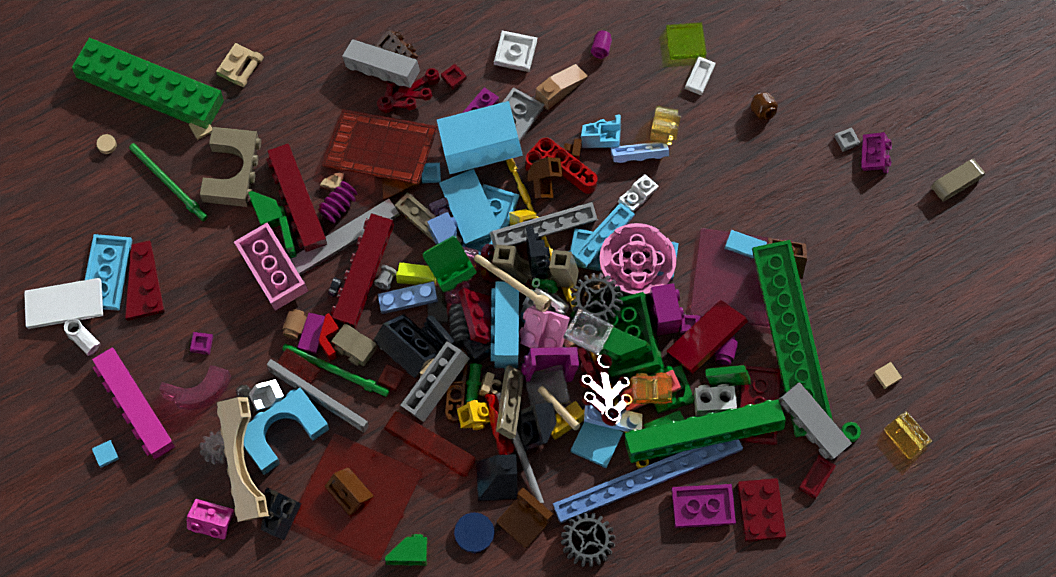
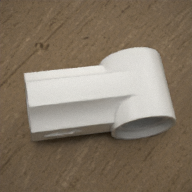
[64,318,101,356]

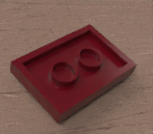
[737,478,786,542]

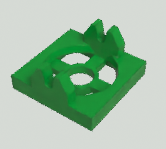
[648,365,695,414]

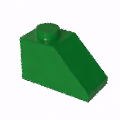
[248,191,286,229]
[603,327,652,361]
[385,534,428,566]

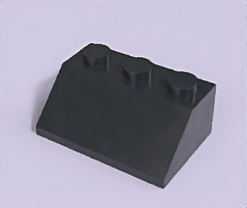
[373,314,439,378]

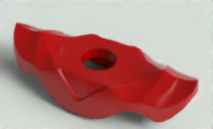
[485,394,515,455]

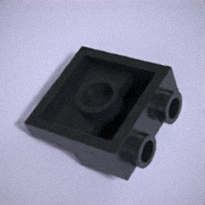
[526,226,550,280]

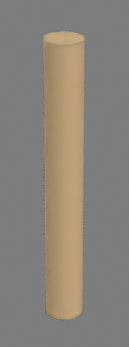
[538,386,580,430]

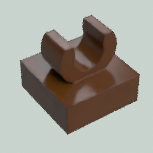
[563,138,582,160]

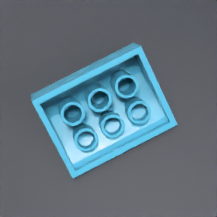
[437,101,523,174]

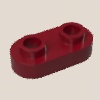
[481,244,499,283]

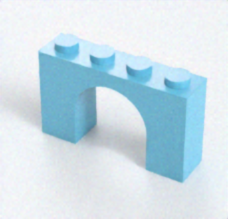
[243,388,329,475]

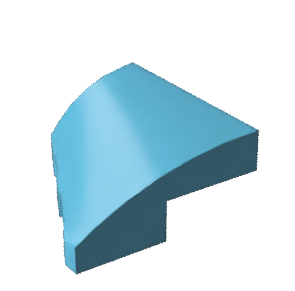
[581,115,621,148]

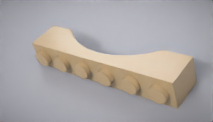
[217,397,269,522]

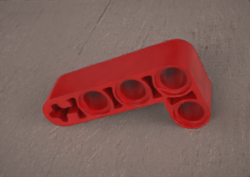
[525,138,598,194]

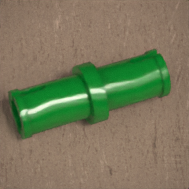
[465,363,482,403]

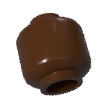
[750,92,778,120]

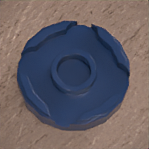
[454,512,494,553]

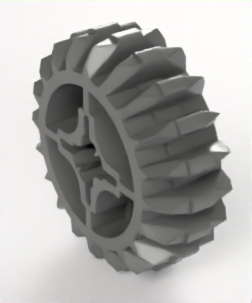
[571,273,623,325]
[561,513,615,568]

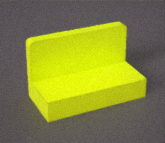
[396,263,436,285]

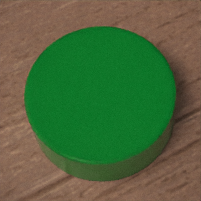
[841,422,861,443]

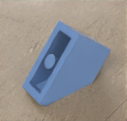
[427,212,458,245]

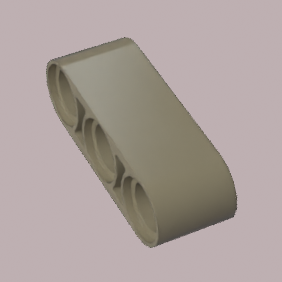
[931,159,985,202]

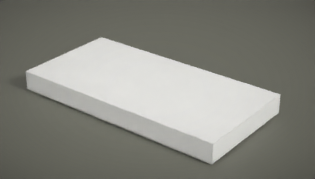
[25,278,103,329]

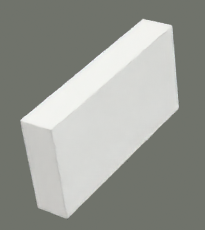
[685,57,716,95]

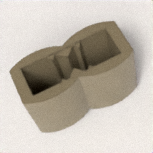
[331,324,377,367]

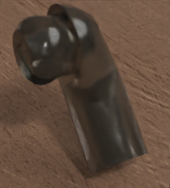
[235,384,256,411]

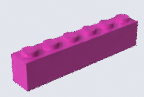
[92,347,175,459]

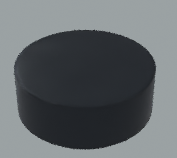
[328,277,341,297]

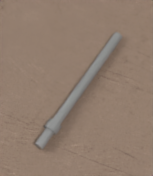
[496,392,544,504]

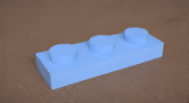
[611,141,669,163]
[378,281,438,314]
[584,405,642,432]

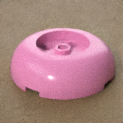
[599,223,676,296]

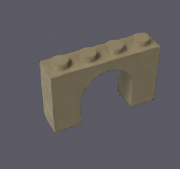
[200,127,261,207]
[493,244,579,288]

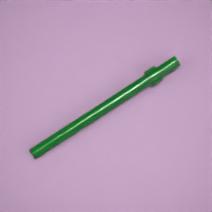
[129,143,208,222]
[282,343,390,397]

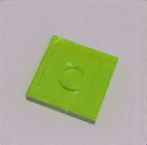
[666,22,707,60]

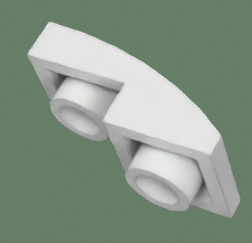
[618,175,659,212]

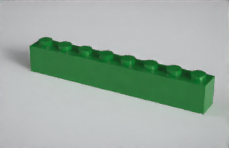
[625,399,786,463]

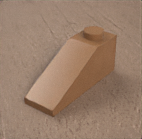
[535,64,588,110]

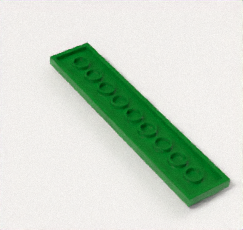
[752,240,833,438]

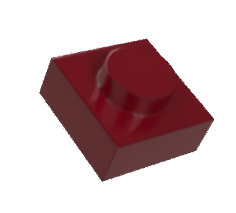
[441,64,467,89]

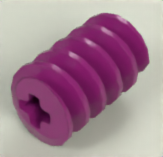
[318,181,358,223]

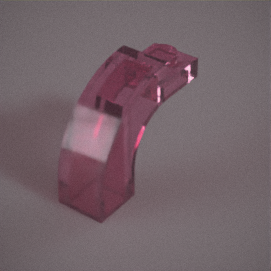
[159,365,231,410]

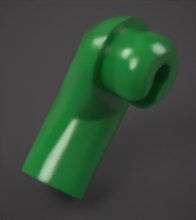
[532,278,558,294]

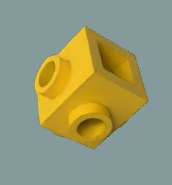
[457,400,490,430]

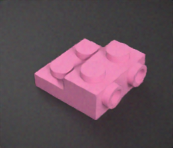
[519,305,570,348]

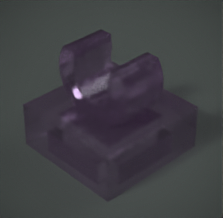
[429,197,450,216]

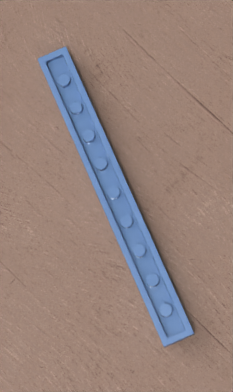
[553,439,743,524]

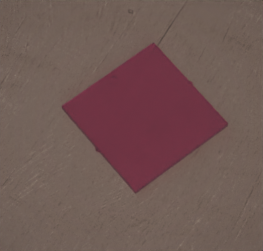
[690,228,794,327]

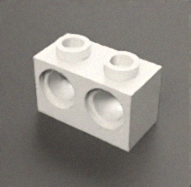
[693,384,737,416]

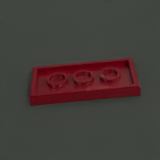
[666,300,748,373]
[739,365,781,445]

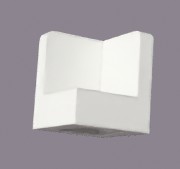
[249,379,283,411]

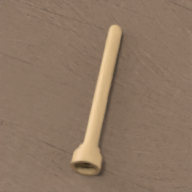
[474,255,552,312]

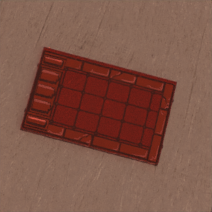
[322,109,438,184]

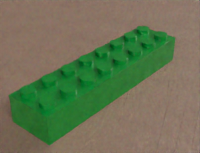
[72,37,224,129]

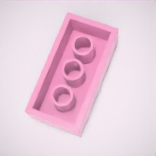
[234,223,308,311]

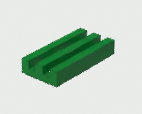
[279,216,297,258]

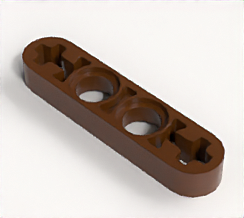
[445,348,468,424]

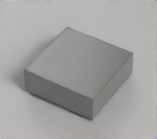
[834,127,860,152]

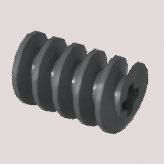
[449,304,471,346]

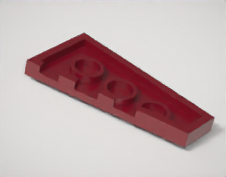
[125,241,165,321]

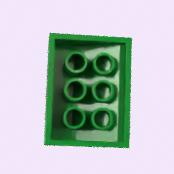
[589,292,664,379]

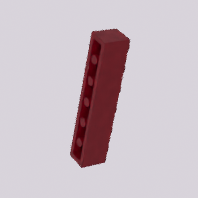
[266,143,327,252]
[331,213,394,330]

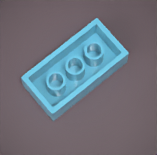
[491,282,519,368]

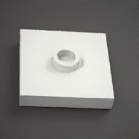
[494,31,537,72]

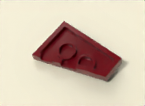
[459,288,492,344]
[577,347,605,405]

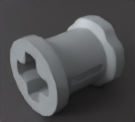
[374,265,397,290]

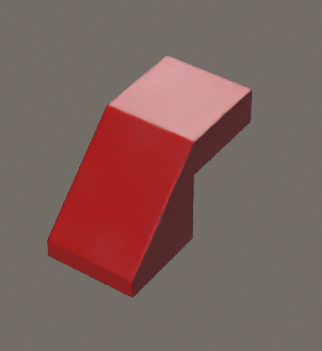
[319,313,339,362]

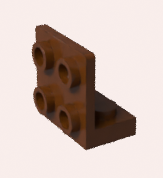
[497,488,553,548]

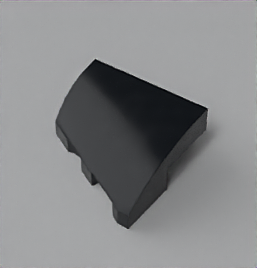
[261,487,302,540]

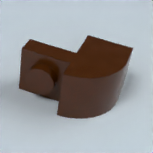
[528,157,562,199]

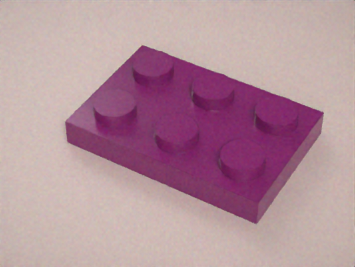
[671,484,736,528]

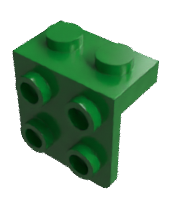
[423,236,477,292]

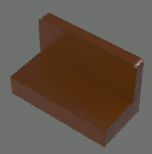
[324,467,373,515]

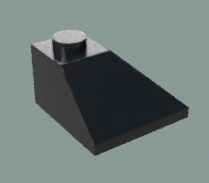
[517,403,557,452]
[476,454,518,501]

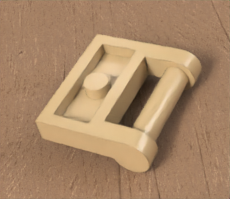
[216,43,264,87]

